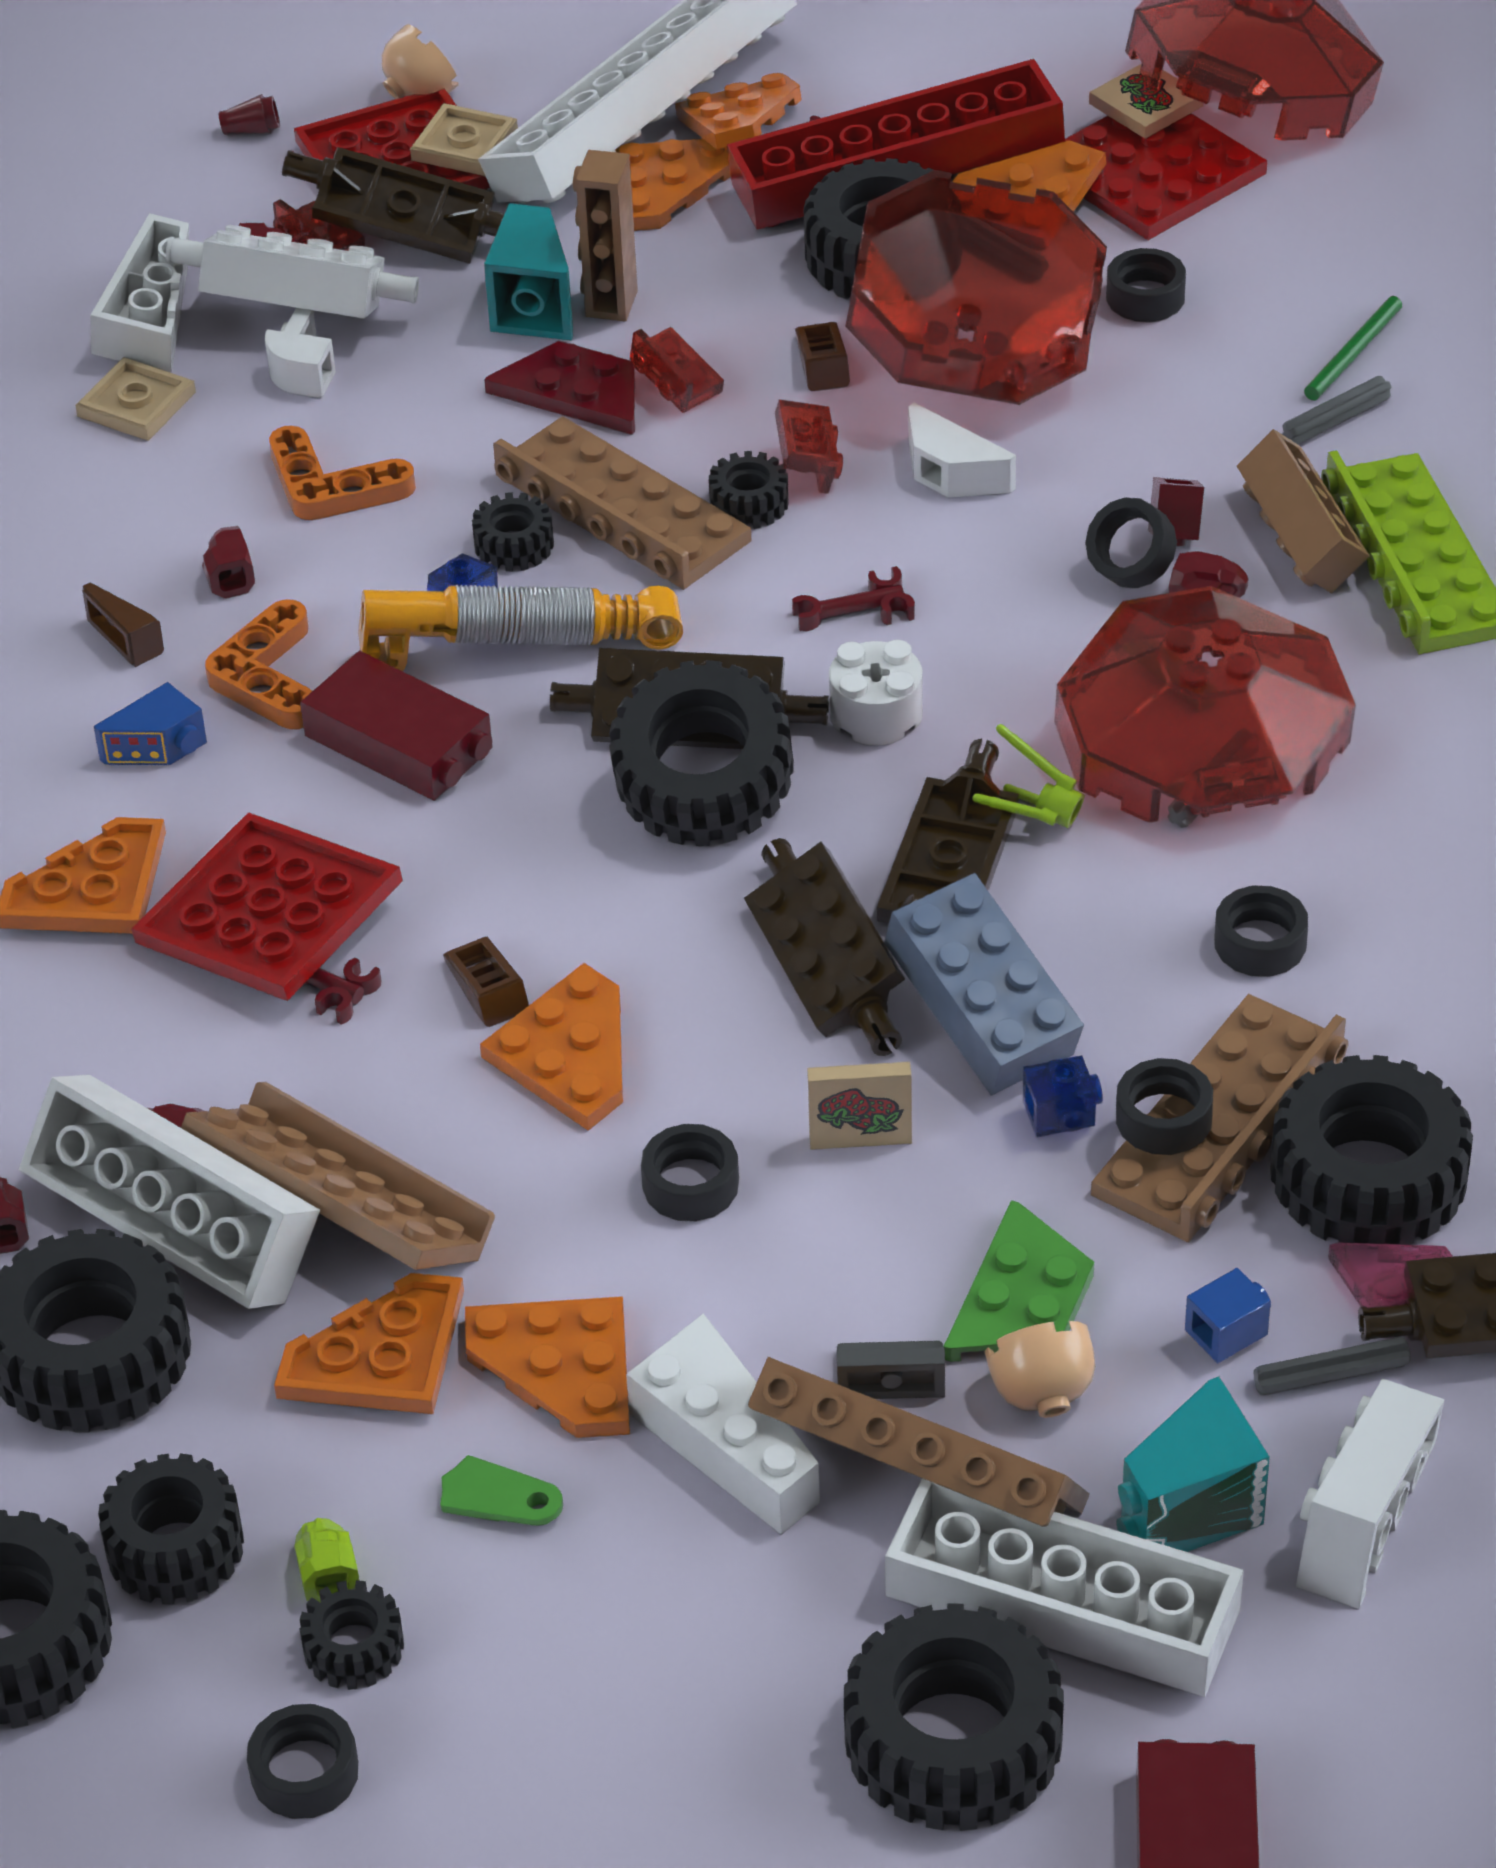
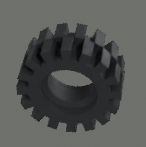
[709,451,789,529]
[472,492,554,572]
[299,1580,404,1690]

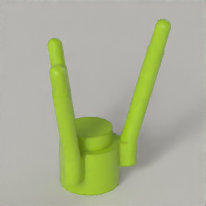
[972,724,1085,828]

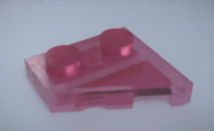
[1328,1243,1453,1308]

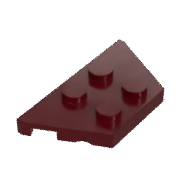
[484,341,635,435]

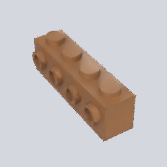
[573,150,638,321]
[1237,429,1369,593]

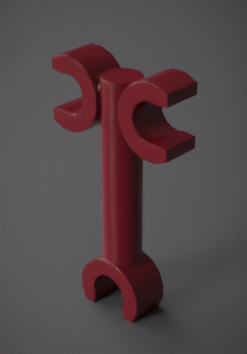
[792,566,915,631]
[305,958,382,1025]

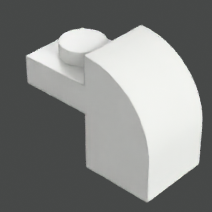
[265,308,336,398]

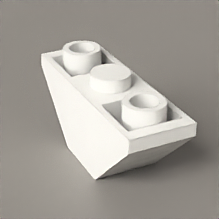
[908,402,1016,497]

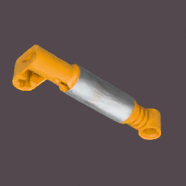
[358,585,683,671]

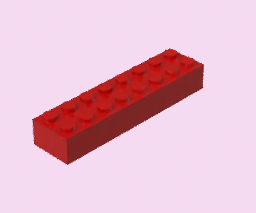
[727,59,1065,230]

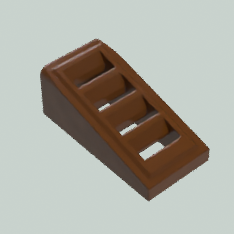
[795,322,850,391]
[82,582,164,667]
[443,936,529,1027]

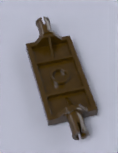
[282,147,504,264]
[550,648,829,749]
[877,739,1019,923]
[744,838,905,1056]
[1358,1253,1496,1359]

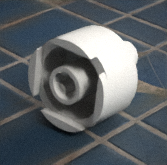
[829,640,923,745]

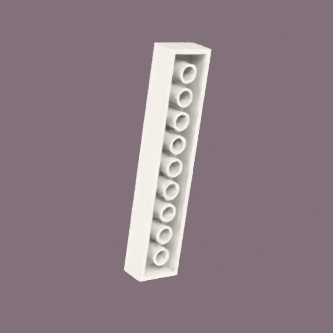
[478,0,797,205]

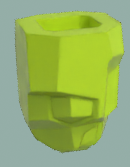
[294,1518,359,1602]

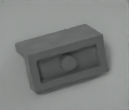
[837,1341,945,1399]

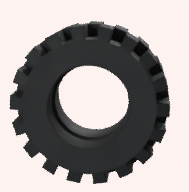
[98,1453,244,1604]

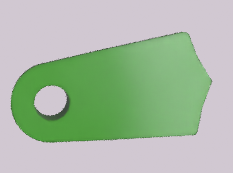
[440,1455,563,1526]

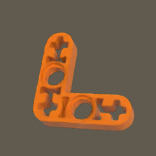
[269,425,416,520]
[205,599,312,730]

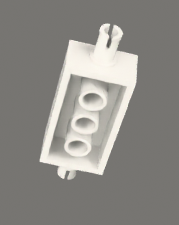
[166,225,419,319]

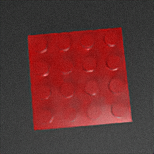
[294,88,491,190]
[1065,113,1267,240]
[131,812,403,1001]

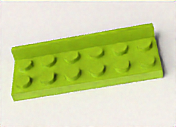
[1321,450,1496,654]

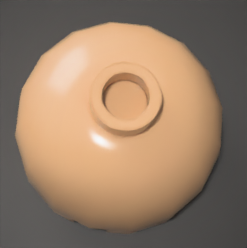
[382,24,458,99]
[985,1321,1096,1418]

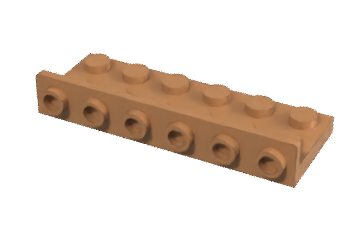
[493,416,752,590]
[1091,993,1348,1243]
[181,1082,495,1270]
[748,1357,1090,1527]

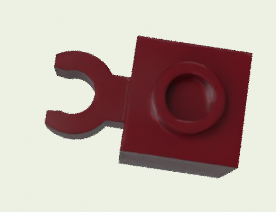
[1148,477,1204,546]

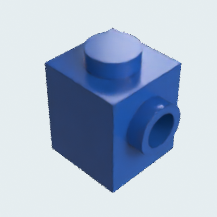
[1185,1267,1271,1364]

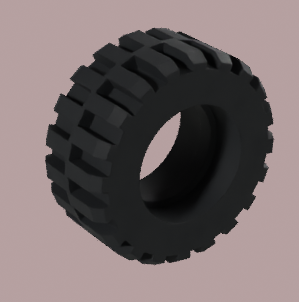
[804,158,963,306]
[609,660,794,846]
[1270,1055,1473,1251]
[0,1229,191,1433]
[0,1510,112,1729]
[843,1603,1064,1831]

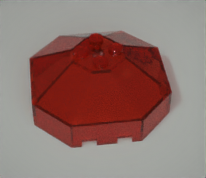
[1125,0,1384,141]
[845,170,1107,405]
[1054,586,1356,823]

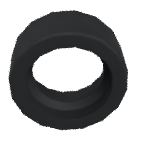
[1106,248,1186,322]
[1085,497,1177,588]
[1214,885,1308,977]
[1116,1058,1213,1155]
[641,1124,739,1221]
[247,1704,359,1819]

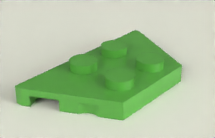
[943,1200,1094,1362]

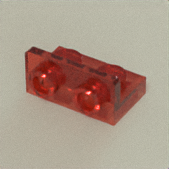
[273,199,365,251]
[630,327,724,413]
[775,399,843,494]

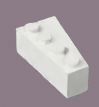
[90,213,189,373]
[626,1313,820,1535]
[1296,1378,1444,1609]

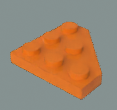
[675,73,802,149]
[615,139,731,231]
[951,140,1107,250]
[0,817,166,934]
[480,963,623,1131]
[274,1273,464,1414]
[465,1296,630,1438]

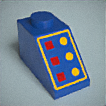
[93,682,207,765]

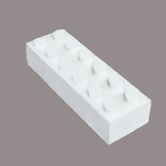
[18,1075,320,1309]
[885,1479,1244,1697]

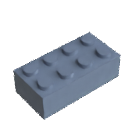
[884,873,1084,1096]

